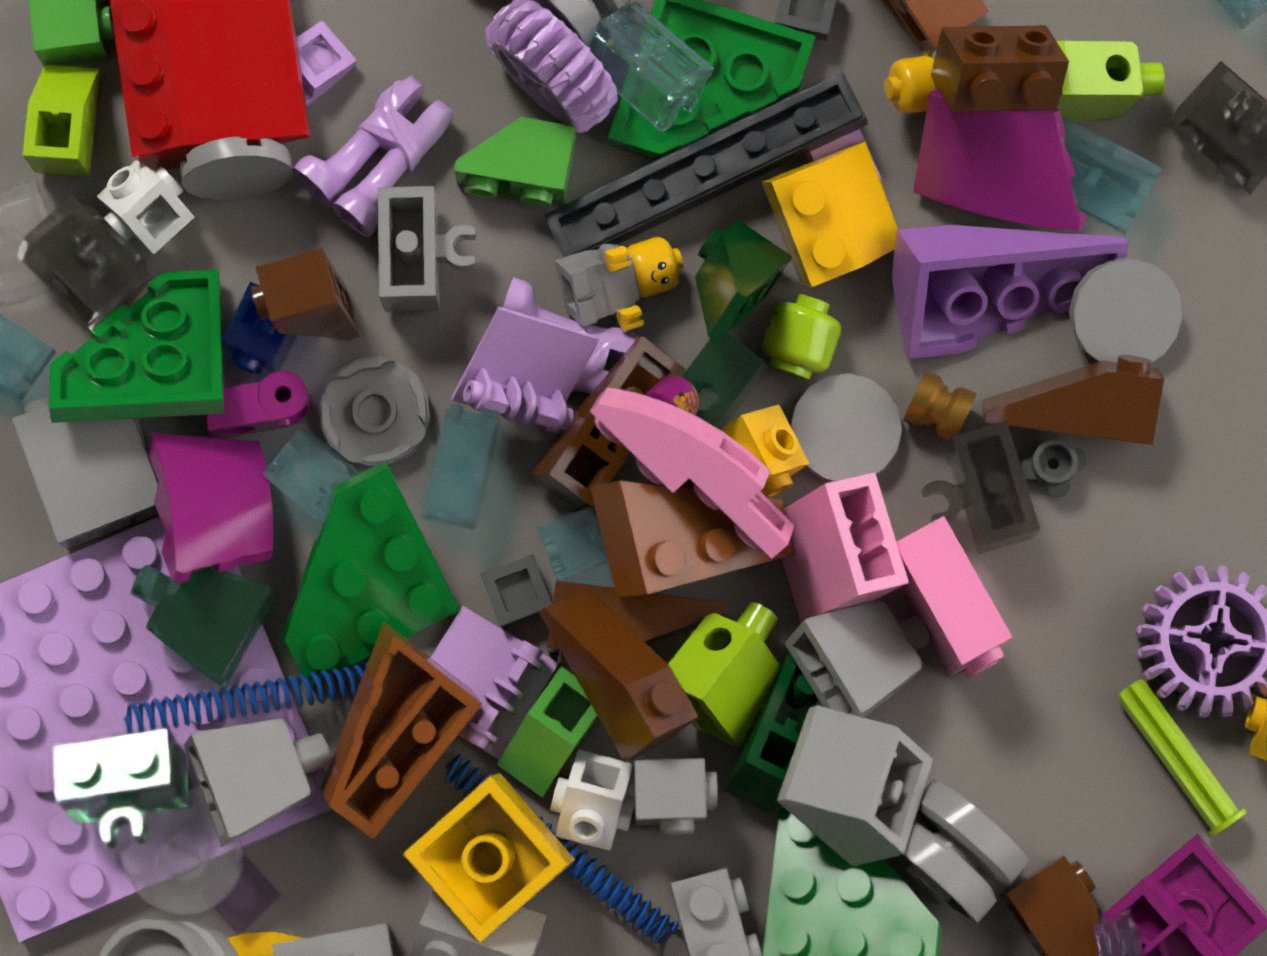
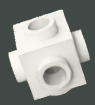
[97,160,194,255]
[550,749,635,851]

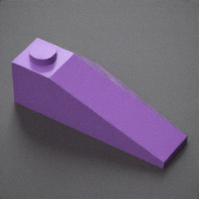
[892,225,1129,359]

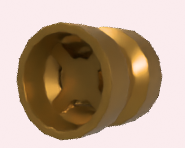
[903,370,977,444]

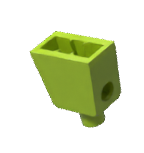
[1057,40,1165,123]
[668,602,780,749]

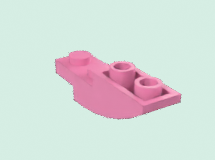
[590,387,795,559]

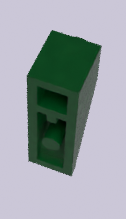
[695,220,793,343]
[723,649,823,816]

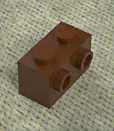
[931,25,1069,112]

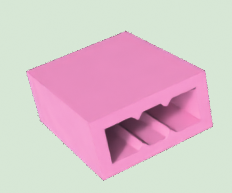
[781,473,909,623]
[896,516,1013,679]

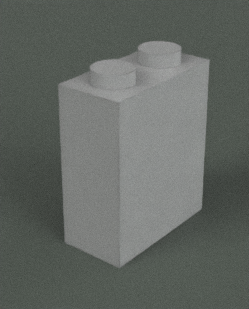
[12,397,159,551]

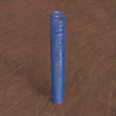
[124,663,368,736]
[445,753,679,945]

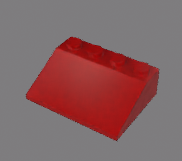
[110,0,311,171]

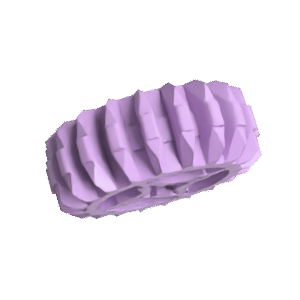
[485,0,618,133]
[1135,566,1267,718]

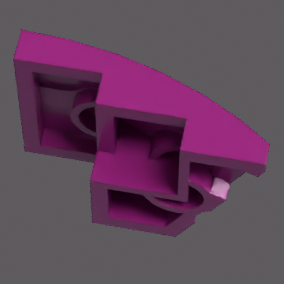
[913,88,1086,231]
[147,433,273,583]
[1101,833,1267,956]

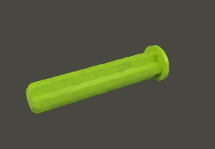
[1117,679,1247,838]

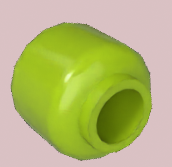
[761,294,842,380]

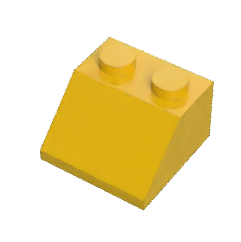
[762,141,899,287]
[403,773,575,943]

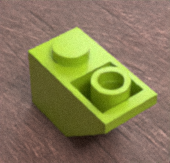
[22,64,101,177]

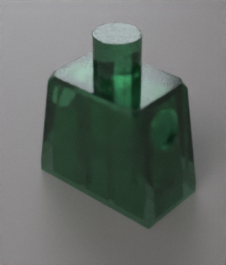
[681,334,771,430]
[130,565,278,688]

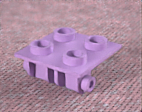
[451,307,600,433]
[431,606,559,759]

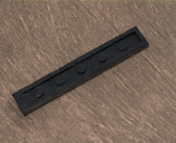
[544,71,868,257]

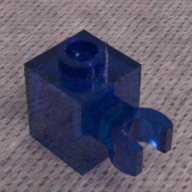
[221,281,297,376]

